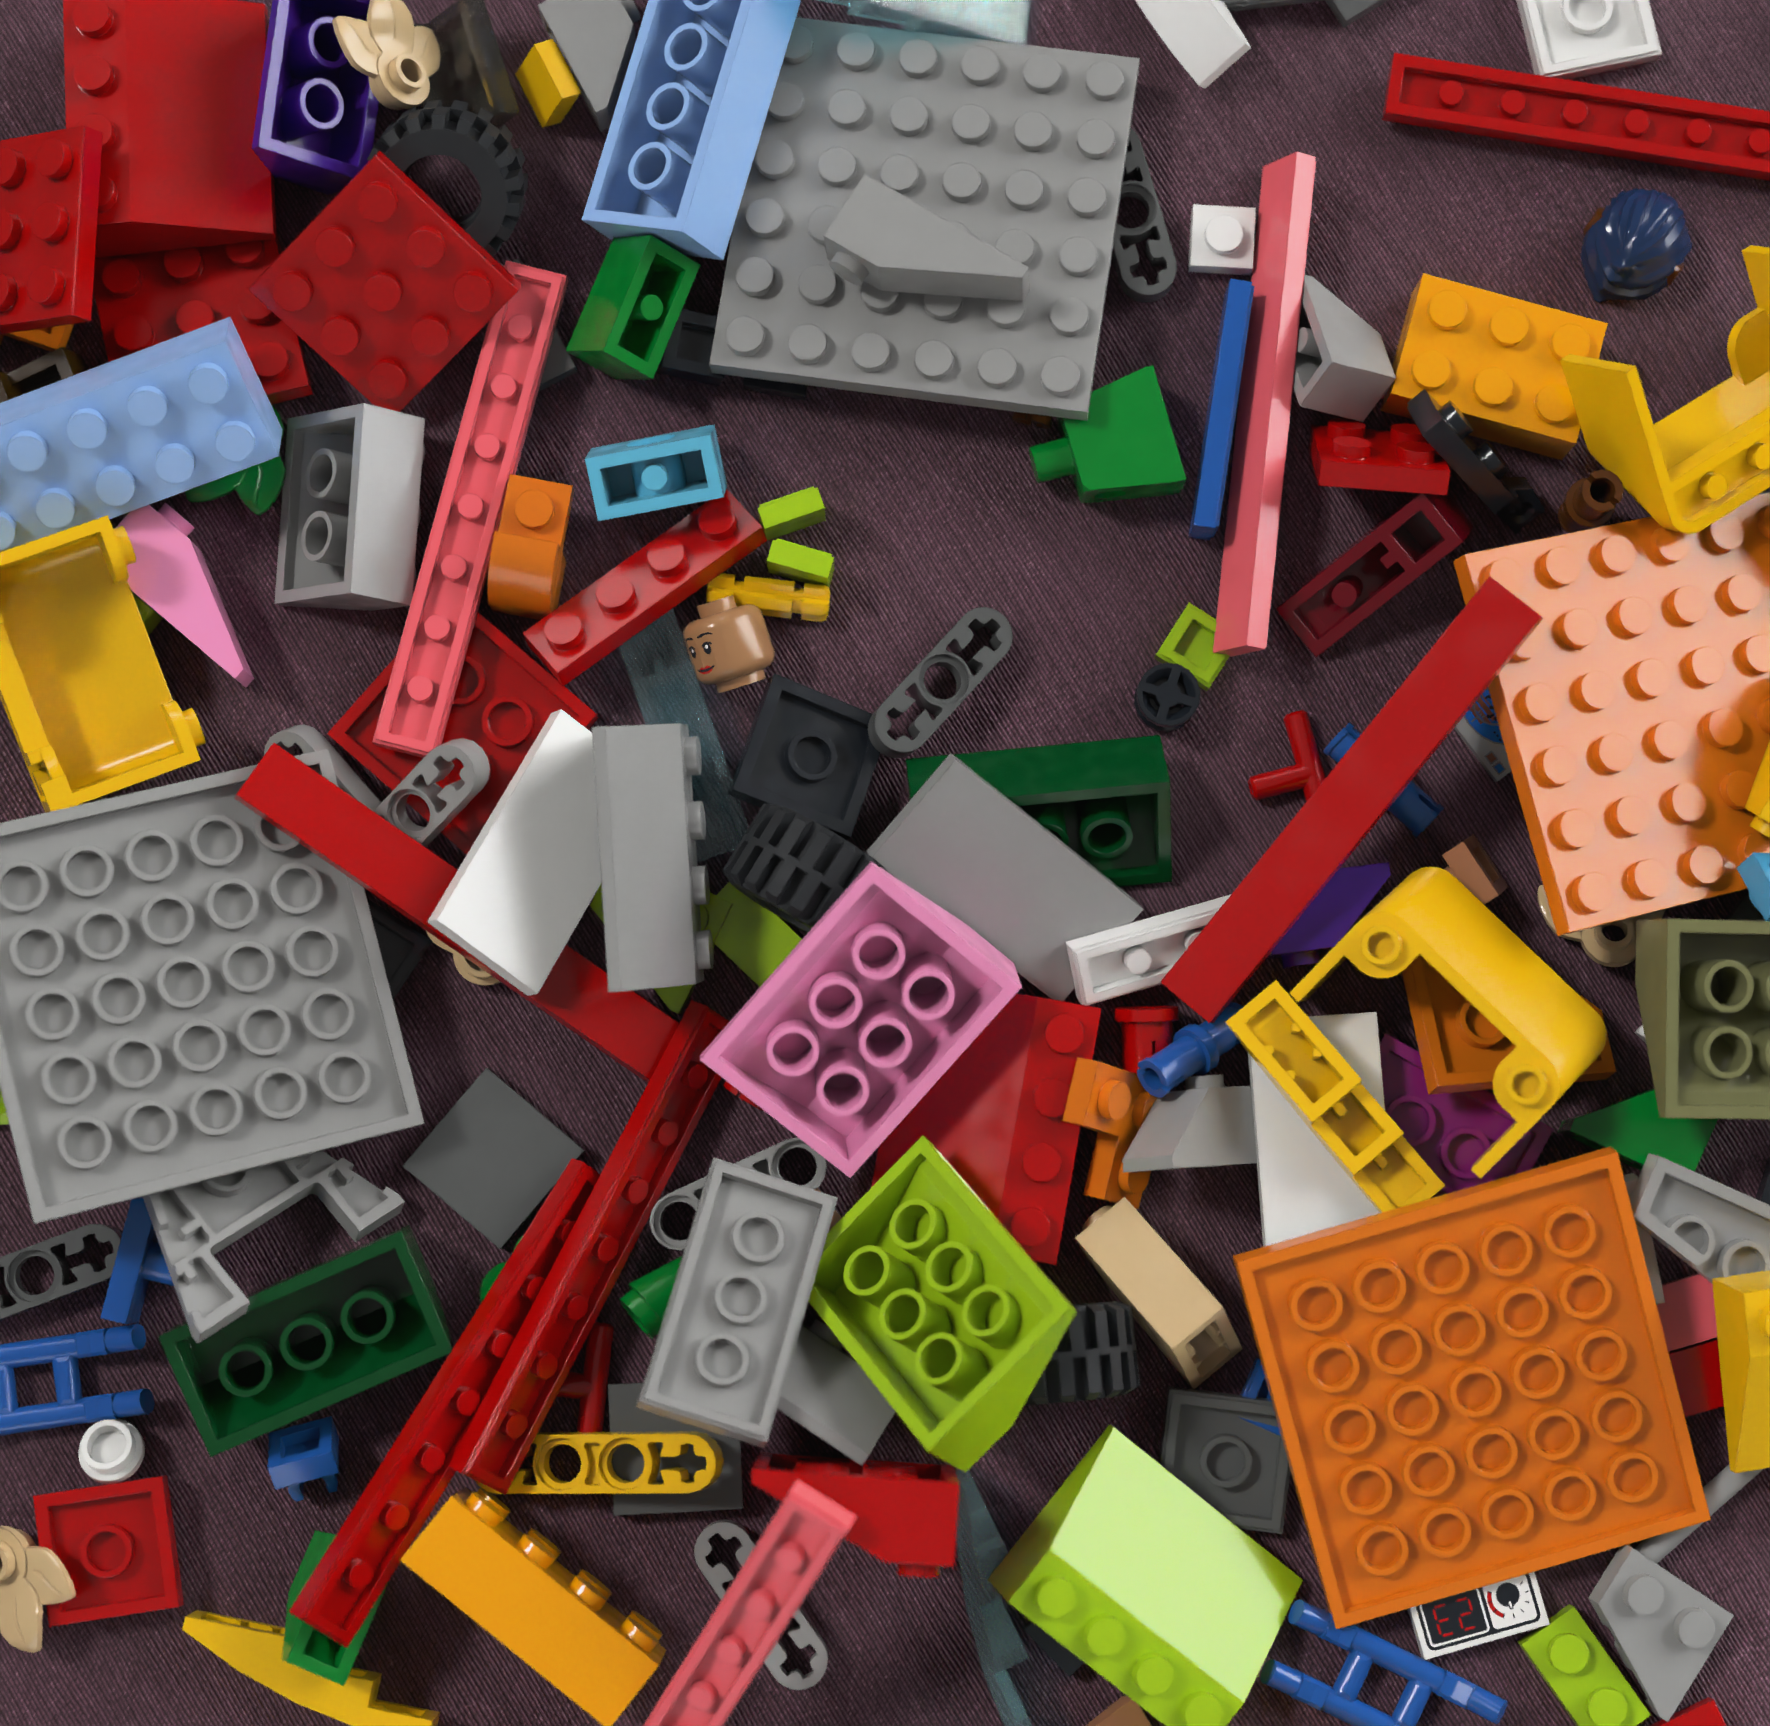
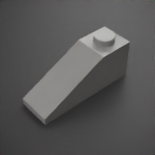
[823,173,1030,301]

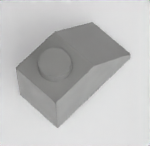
[538,0,641,132]
[1293,275,1396,422]
[1122,1075,1257,1173]

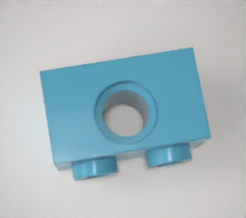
[585,424,727,521]

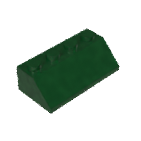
[906,735,1172,887]
[158,1225,454,1457]

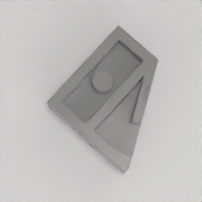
[1588,1545,1734,1722]

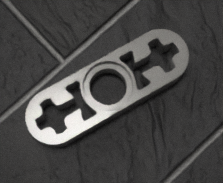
[694,1520,828,1690]

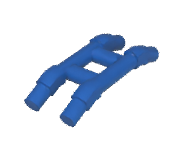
[0,1324,155,1436]
[1260,1599,1508,1726]

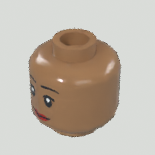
[683,595,775,693]

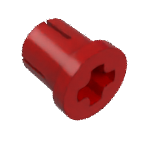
[1115,1005,1179,1073]

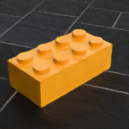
[400,1487,667,1726]

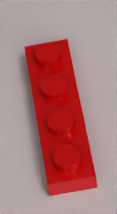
[523,488,767,686]

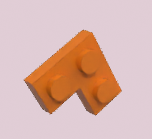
[1062,1057,1157,1209]

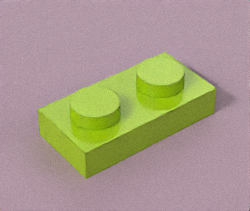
[1517,1604,1651,1726]

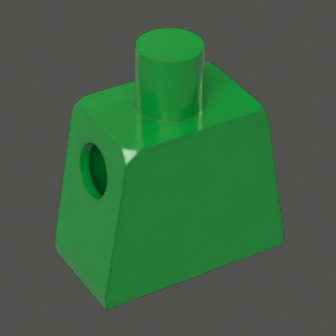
[1029,365,1186,503]

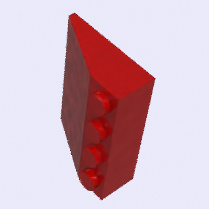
[63,0,276,258]
[871,993,1102,1265]
[751,1452,959,1578]

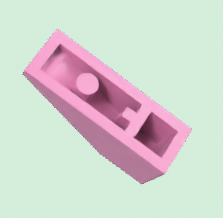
[117,503,254,688]

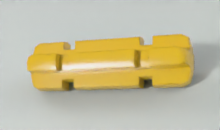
[706,573,831,622]

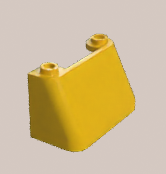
[0,515,206,812]

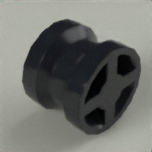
[1133,663,1201,733]

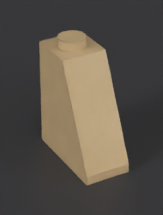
[1075,1197,1243,1389]

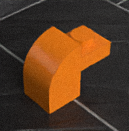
[487,474,575,620]

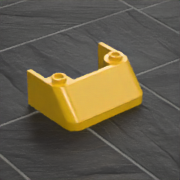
[1560,245,1770,534]
[1289,867,1607,1179]

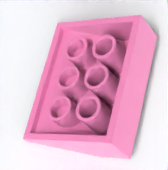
[700,862,1022,1178]

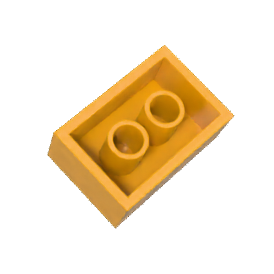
[1380,273,1608,460]

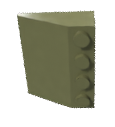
[1635,919,1770,1119]

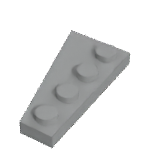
[1630,1153,1770,1283]

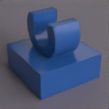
[268,1416,339,1502]

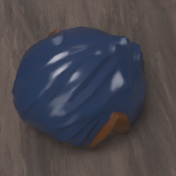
[1581,188,1692,303]

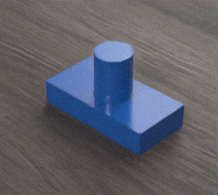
[100,1197,174,1324]

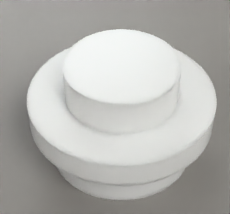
[78,1419,145,1484]

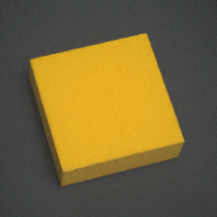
[515,39,581,128]

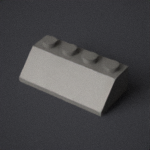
[592,723,714,992]

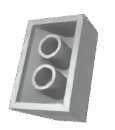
[274,403,425,611]
[777,1318,896,1466]

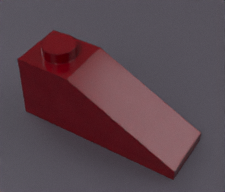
[1276,493,1473,657]

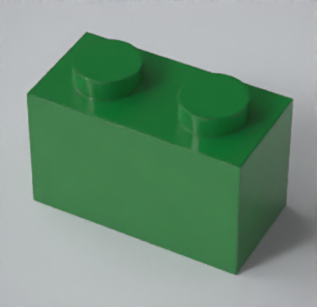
[566,235,700,379]

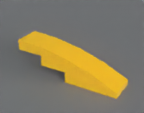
[1226,980,1445,1213]
[182,1610,440,1726]

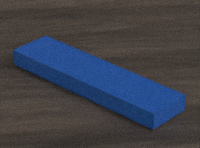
[1188,278,1254,541]

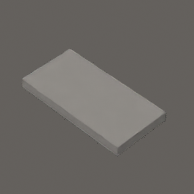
[866,753,1143,1001]
[636,1157,838,1448]

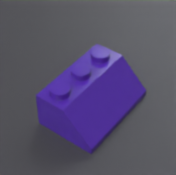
[252,0,379,195]

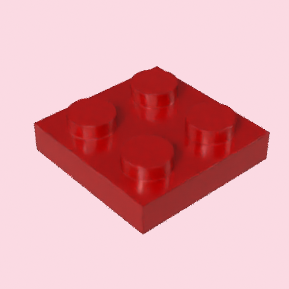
[1309,418,1450,496]
[33,1475,184,1627]

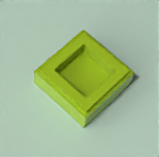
[757,486,826,541]
[767,538,835,587]
[1154,603,1230,691]

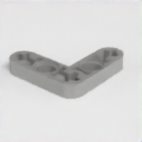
[264,724,490,847]

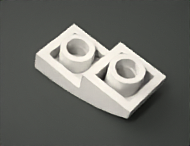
[1135,0,1251,89]

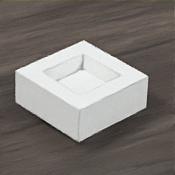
[1188,204,1256,275]

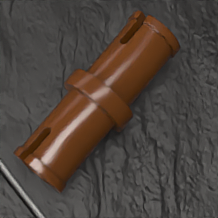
[1557,470,1624,533]

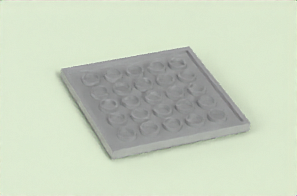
[709,17,1140,421]
[0,748,424,1225]

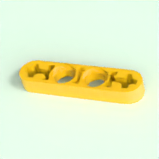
[475,1431,724,1494]

